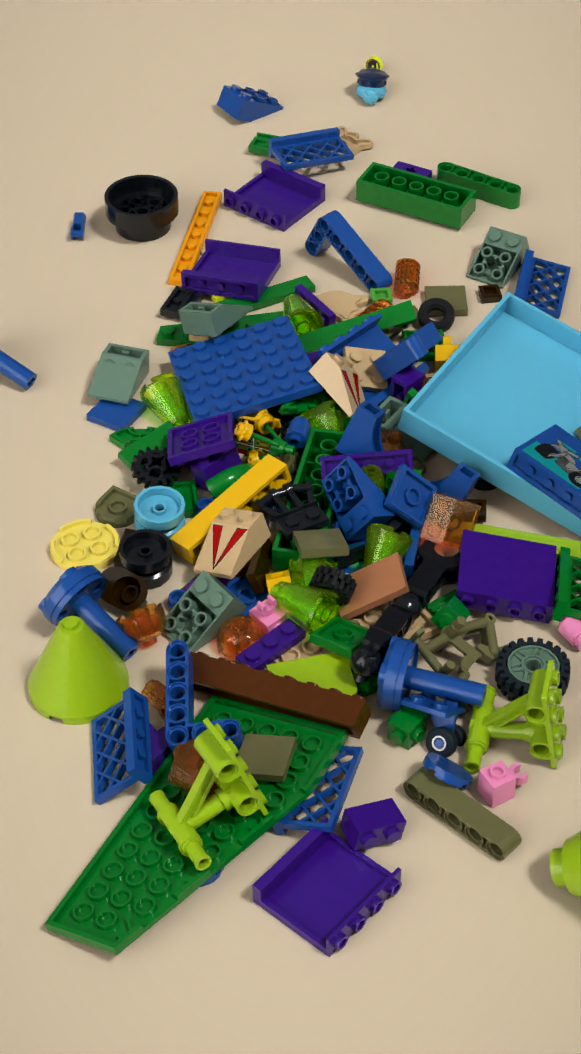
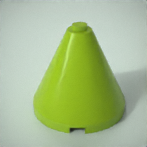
[28,616,129,725]

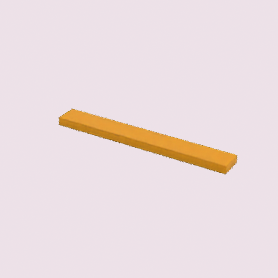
[168,191,222,286]

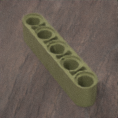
[403,766,522,861]

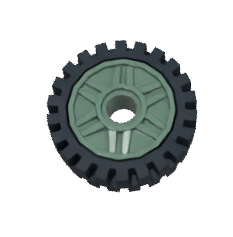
[495,637,571,701]

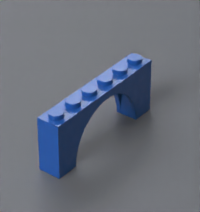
[336,399,481,525]

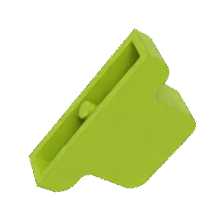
[266,652,357,696]

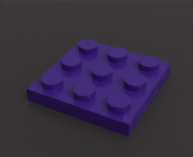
[167,411,236,467]

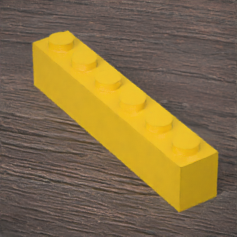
[170,454,292,565]

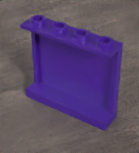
[224,160,325,232]
[181,239,281,302]
[455,529,557,624]
[252,817,402,957]

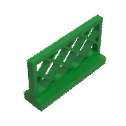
[552,546,581,622]

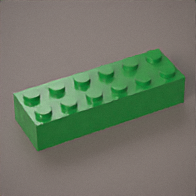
[356,162,477,229]

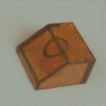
[420,491,482,549]

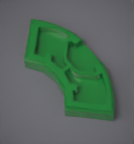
[109,426,156,450]

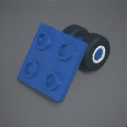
[400,692,467,757]

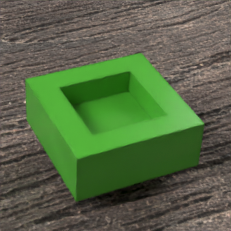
[370,287,393,307]

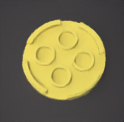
[50,519,120,570]

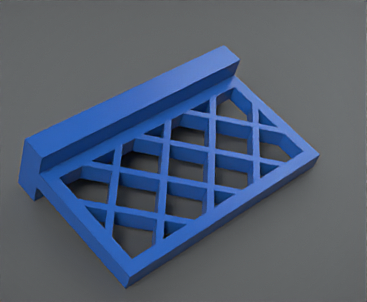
[268,127,354,171]
[514,249,571,319]
[92,687,153,805]
[273,746,364,835]

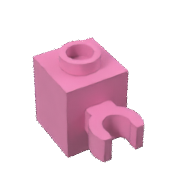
[249,594,287,637]
[477,760,528,808]

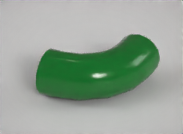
[205,463,255,499]

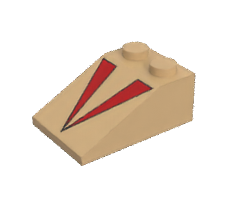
[309,352,365,418]
[193,507,271,579]

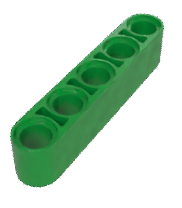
[437,162,521,209]

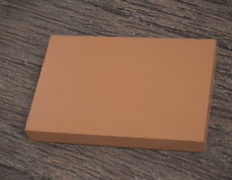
[338,552,410,620]

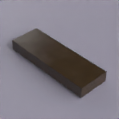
[246,538,273,594]

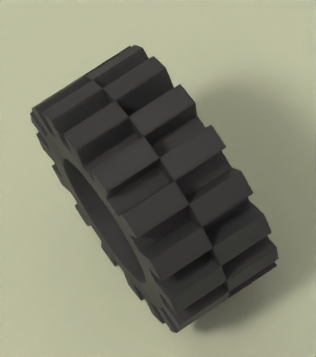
[309,565,357,606]

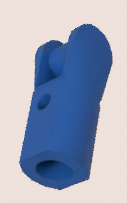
[71,212,86,240]

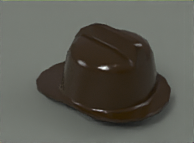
[100,566,148,612]

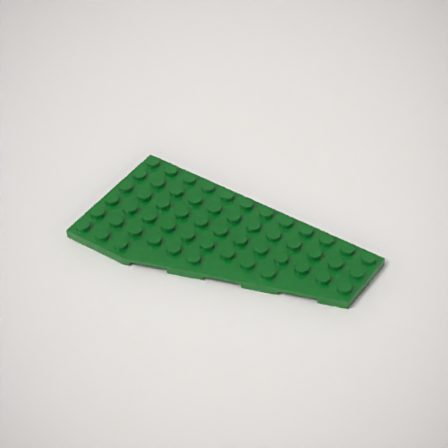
[45,695,348,955]

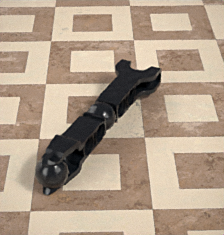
[350,540,460,683]

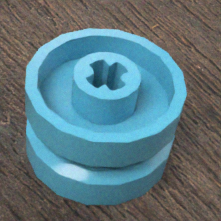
[134,486,185,542]

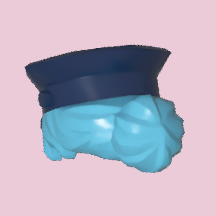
[355,68,390,106]

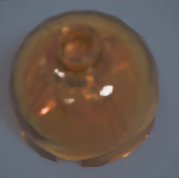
[116,603,166,647]
[217,615,265,663]

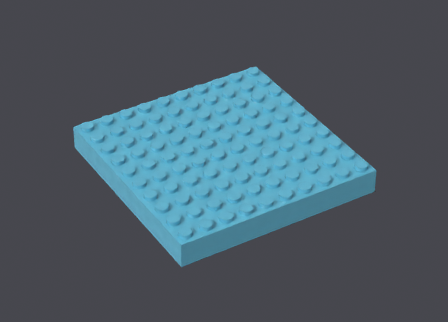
[397,292,581,537]

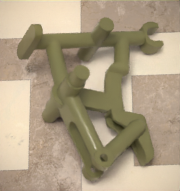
[410,613,508,716]

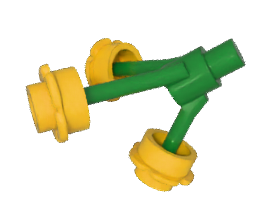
[234,414,296,465]

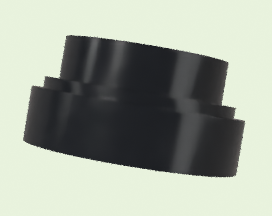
[104,175,179,242]

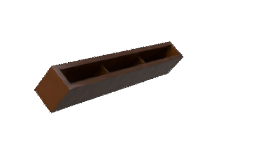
[190,651,372,739]

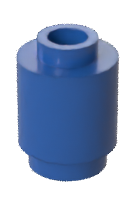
[285,416,311,449]

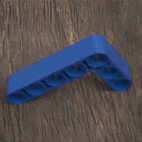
[305,210,393,291]
[372,321,443,380]
[165,640,244,759]

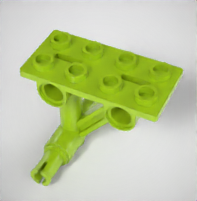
[464,660,567,773]
[149,718,269,871]

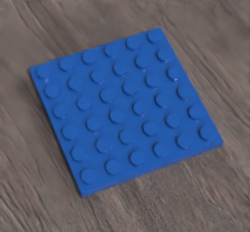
[168,315,323,422]

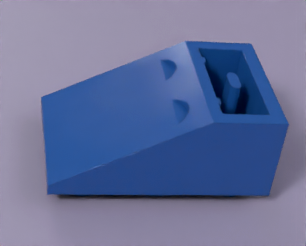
[217,84,283,122]
[321,456,395,541]

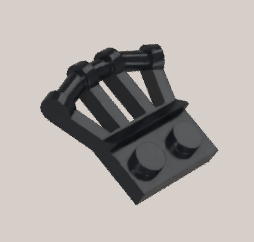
[251,481,329,541]

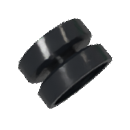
[119,529,173,589]

